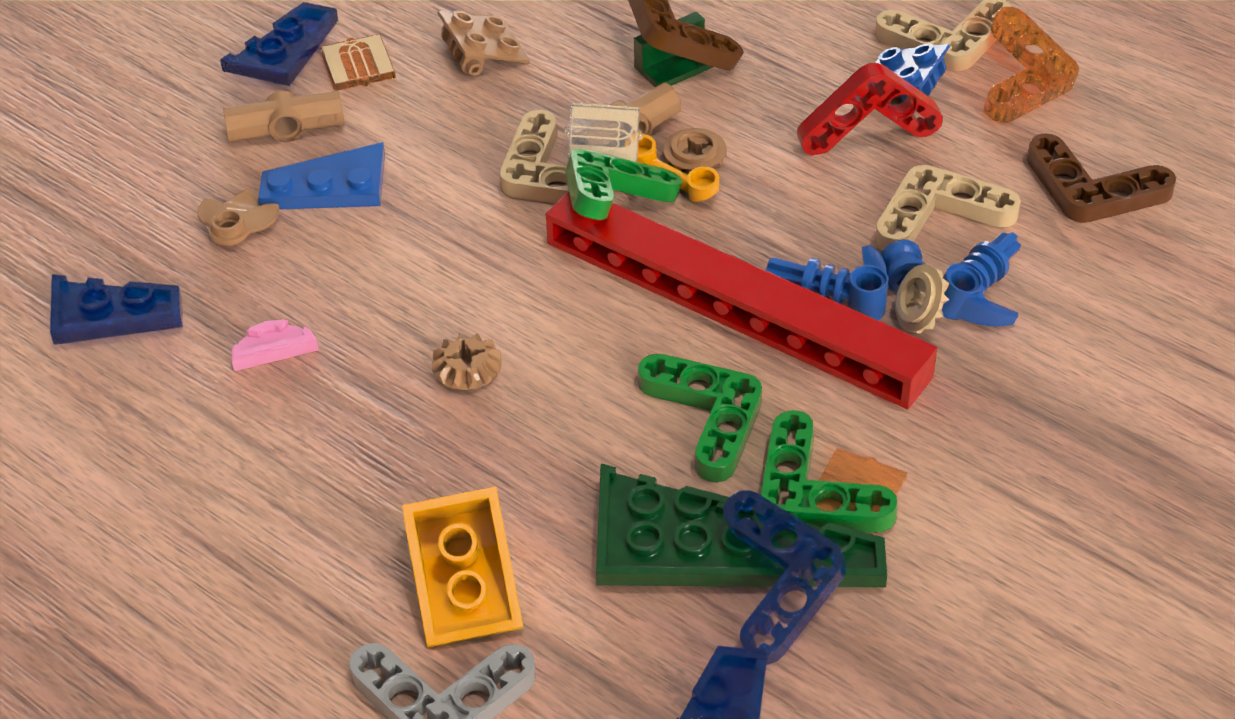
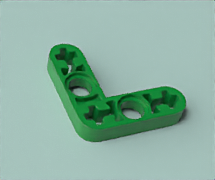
[565,149,682,220]
[638,354,762,482]
[761,410,898,532]

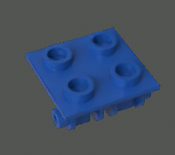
[857,43,950,103]

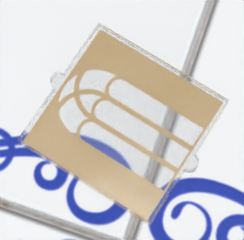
[565,103,643,162]

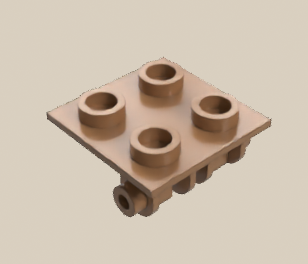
[438,11,530,76]

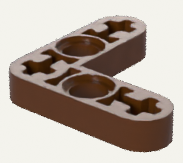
[628,0,744,71]
[1027,133,1176,223]

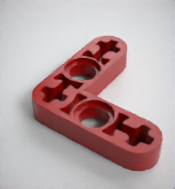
[797,63,943,156]

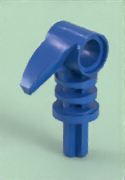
[942,232,1021,326]
[766,245,889,320]

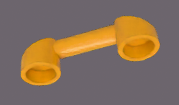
[624,134,720,202]

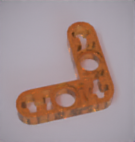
[984,6,1079,123]

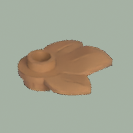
[198,189,280,246]

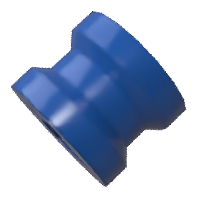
[880,240,925,292]

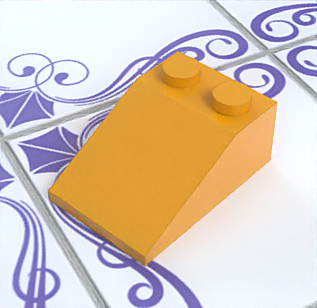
[402,487,524,648]

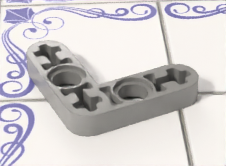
[349,643,536,719]

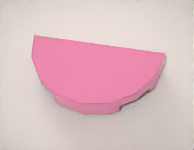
[232,320,319,371]

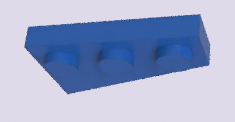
[258,142,385,209]

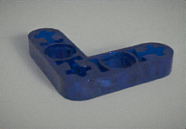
[723,490,846,665]

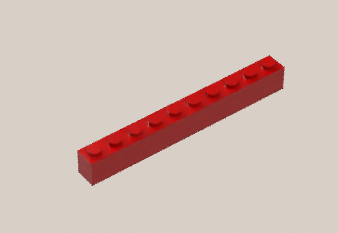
[545,191,937,410]

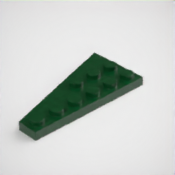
[596,463,887,587]

